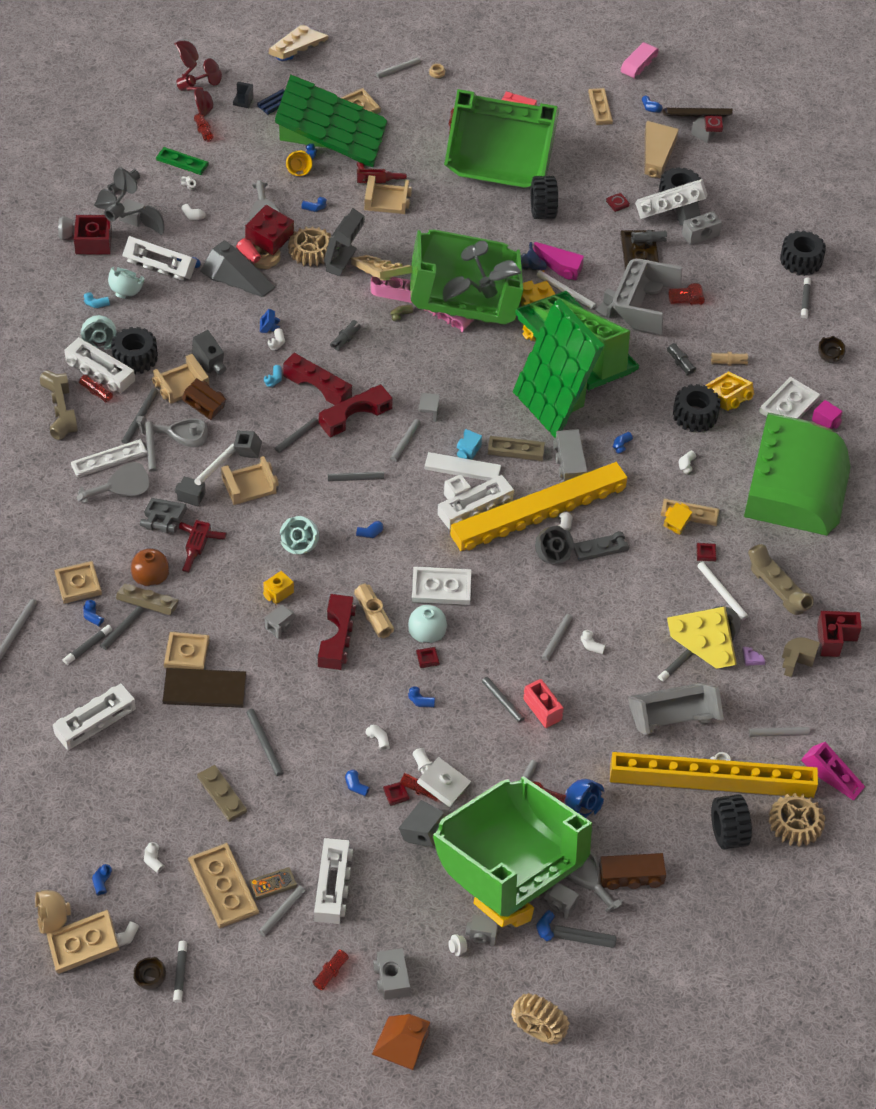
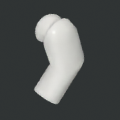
[181,176,196,190]
[182,204,206,220]
[268,328,285,350]
[678,450,696,474]
[558,512,573,531]
[581,630,605,654]
[366,725,390,750]
[144,842,165,873]
[115,921,139,947]

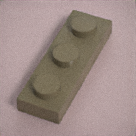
[488,436,545,461]
[116,583,179,616]
[197,765,247,822]

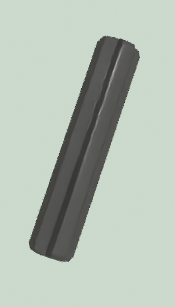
[553,925,617,948]

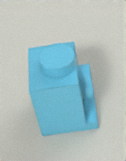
[457,429,482,460]

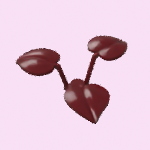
[174,41,222,118]

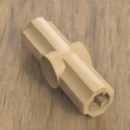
[354,583,394,638]

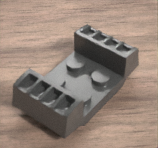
[324,208,365,276]

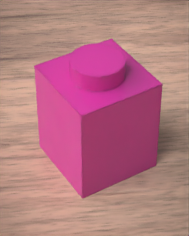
[812,400,843,430]

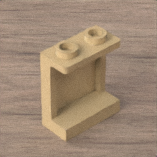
[364,176,412,214]
[152,354,209,404]
[221,456,279,505]

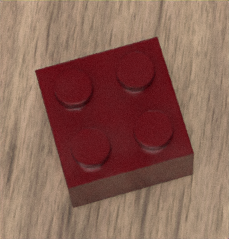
[245,205,294,255]
[74,215,112,255]

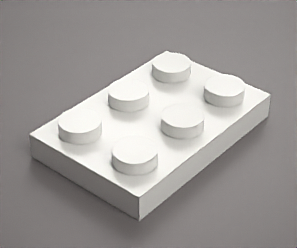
[759,377,820,419]
[412,567,471,605]

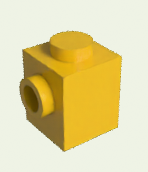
[664,502,692,535]
[263,570,294,605]

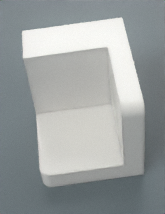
[444,474,471,506]

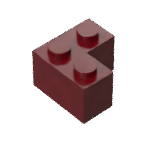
[817,611,862,657]

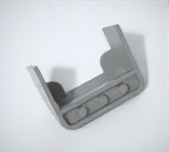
[613,259,682,335]
[628,683,724,734]

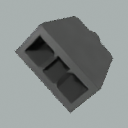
[191,330,227,375]
[399,800,446,847]

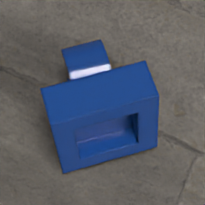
[260,309,280,333]

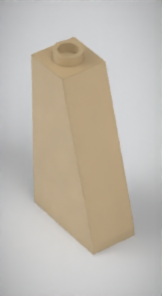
[645,121,679,178]

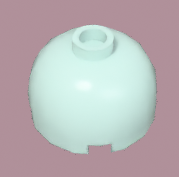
[108,267,145,299]
[81,315,117,350]
[280,516,319,554]
[408,605,447,643]

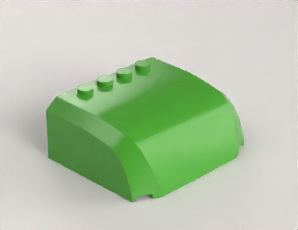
[444,89,559,188]
[410,229,523,324]
[744,412,851,536]
[433,777,592,917]

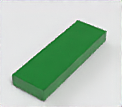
[156,147,209,175]

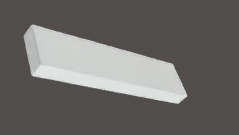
[71,439,148,478]
[424,452,501,481]

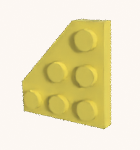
[667,607,737,669]

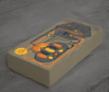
[249,867,297,901]

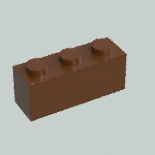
[599,853,666,890]

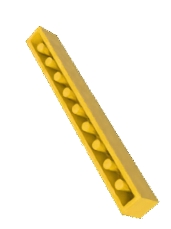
[450,462,627,551]
[610,752,818,798]

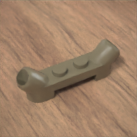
[40,370,78,440]
[748,544,814,615]

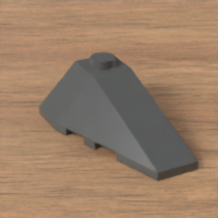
[200,240,275,297]

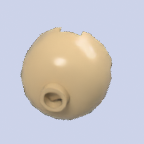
[35,890,71,934]

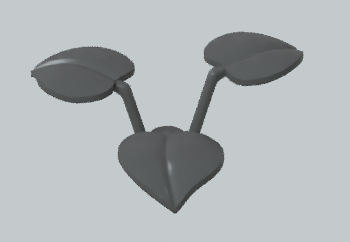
[94,167,164,235]
[443,241,521,302]

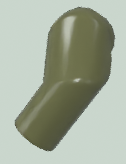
[390,304,413,321]

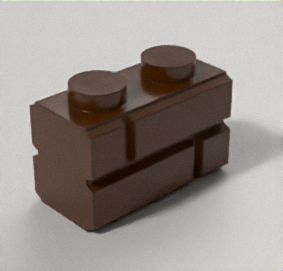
[182,378,226,420]

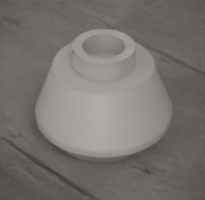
[58,216,75,240]

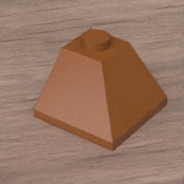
[372,1014,430,1070]

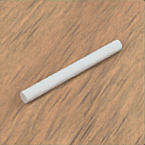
[536,270,596,309]
[194,443,236,485]
[697,562,749,620]

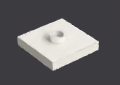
[417,757,471,807]

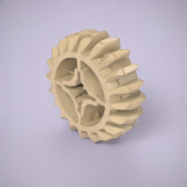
[288,226,331,267]
[769,793,825,847]
[511,993,570,1045]

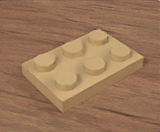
[47,910,120,974]

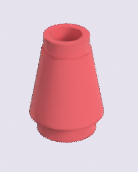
[236,238,261,263]

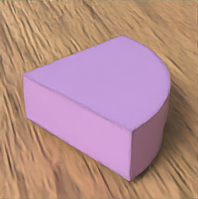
[742,647,765,666]

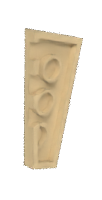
[269,25,328,59]
[351,255,412,280]

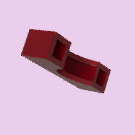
[283,352,352,405]
[319,384,393,438]
[318,594,357,670]

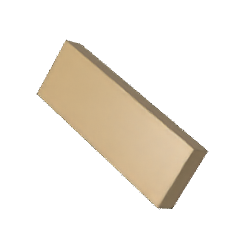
[588,88,613,125]
[661,499,719,526]

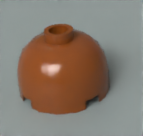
[131,548,169,586]

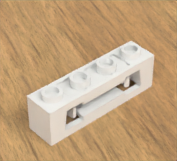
[635,179,707,219]
[122,236,197,281]
[64,337,135,394]
[438,475,514,530]
[53,684,136,750]
[314,838,353,924]

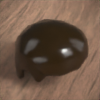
[818,336,846,363]
[133,957,167,990]

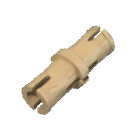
[711,352,748,366]

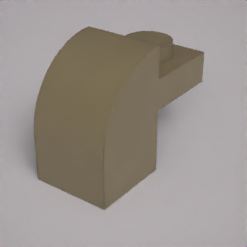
[782,637,820,677]

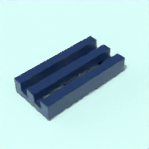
[257,89,285,115]

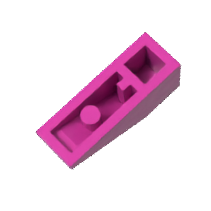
[533,242,584,280]
[801,742,865,800]

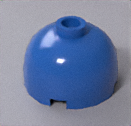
[565,779,605,818]

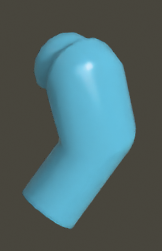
[84,292,110,308]
[264,365,282,387]

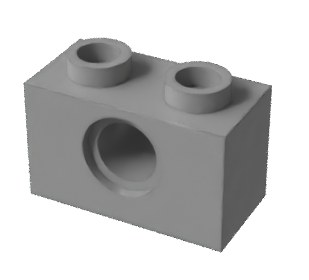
[682,211,722,245]
[373,948,410,1000]

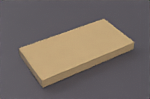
[188,843,259,929]

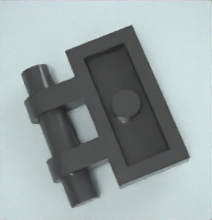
[140,498,187,533]

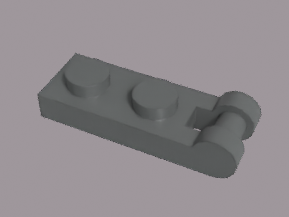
[574,531,629,561]

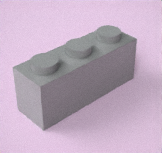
[553,429,587,482]

